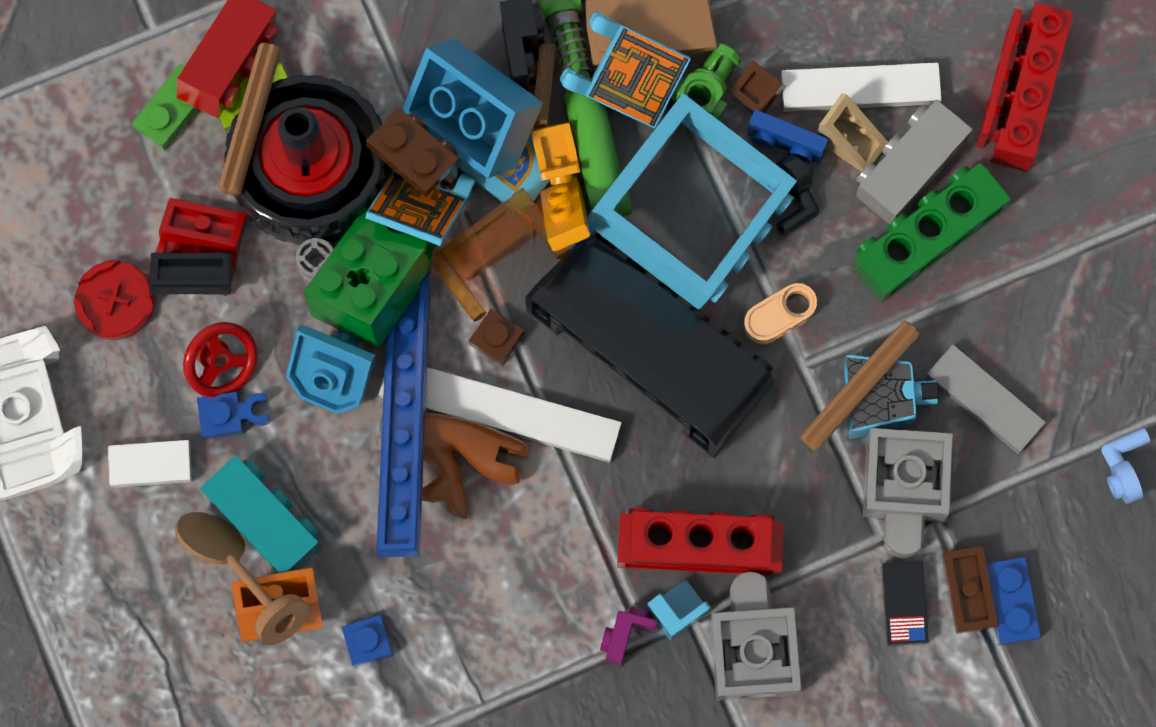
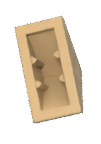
[817,93,888,172]

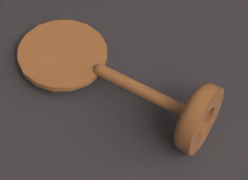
[175,512,309,645]

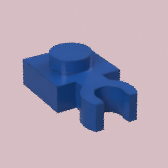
[197,392,270,440]

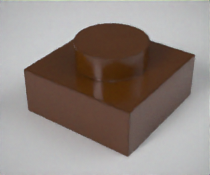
[729,61,786,113]
[469,309,524,366]

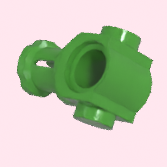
[670,43,742,120]

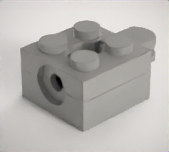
[862,428,953,558]
[710,572,801,701]

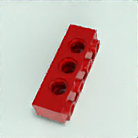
[976,2,1074,172]
[617,508,784,576]

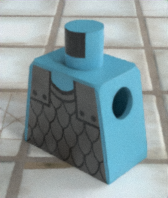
[844,355,938,439]

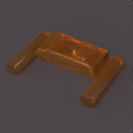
[432,188,570,322]

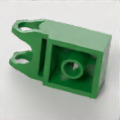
[303,210,437,349]

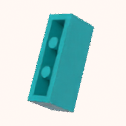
[200,455,322,573]

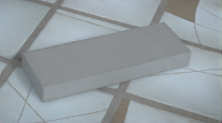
[925,344,1046,454]

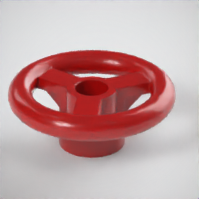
[183,322,258,398]

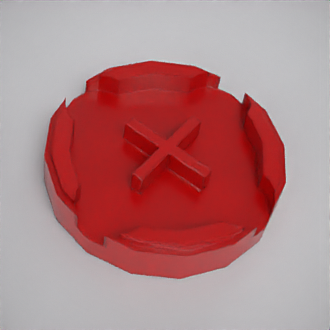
[74,260,155,340]

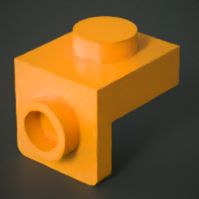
[531,121,581,185]

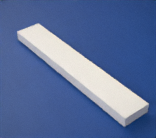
[378,367,621,463]

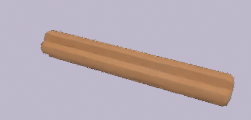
[219,43,281,196]
[801,321,919,451]

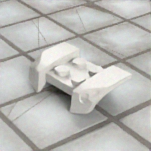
[0,326,82,502]

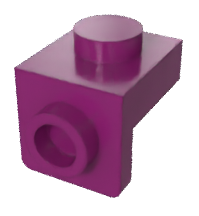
[600,607,658,667]

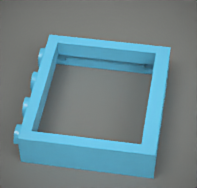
[587,93,797,310]

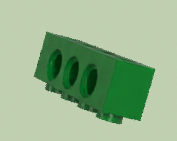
[852,162,1011,303]

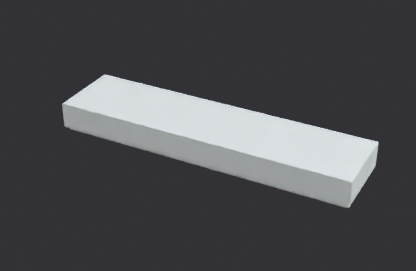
[781,63,941,112]

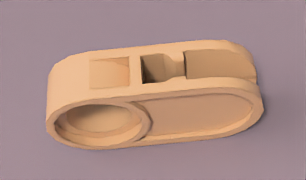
[744,283,817,345]

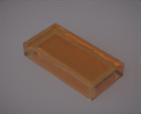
[533,43,556,129]

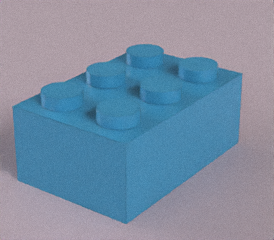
[402,39,543,178]

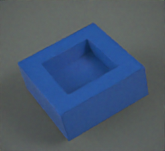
[342,615,393,667]

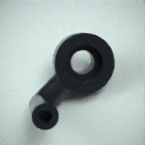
[776,154,819,237]

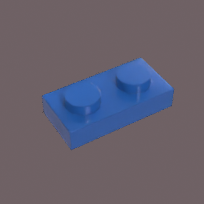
[747,109,828,164]
[987,557,1041,646]

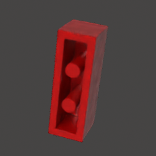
[177,0,279,119]

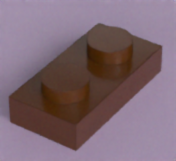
[941,546,998,634]

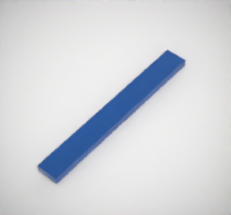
[376,269,431,558]

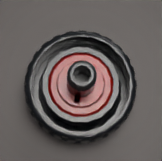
[224,75,391,245]

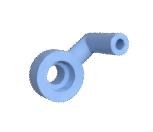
[1101,428,1150,504]

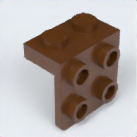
[366,107,458,197]

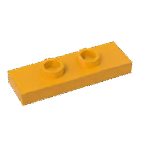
[540,176,590,251]

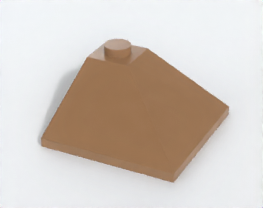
[586,0,718,69]

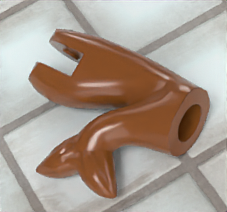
[422,413,531,519]

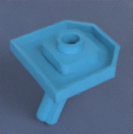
[286,324,376,414]

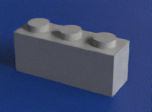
[856,99,973,224]

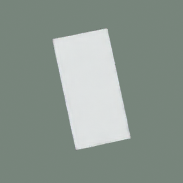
[108,440,192,488]

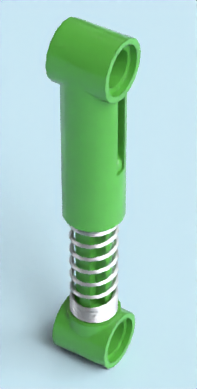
[539,0,632,217]

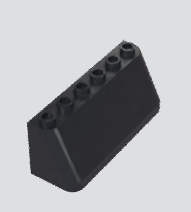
[525,233,775,458]

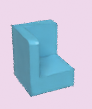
[646,581,711,641]

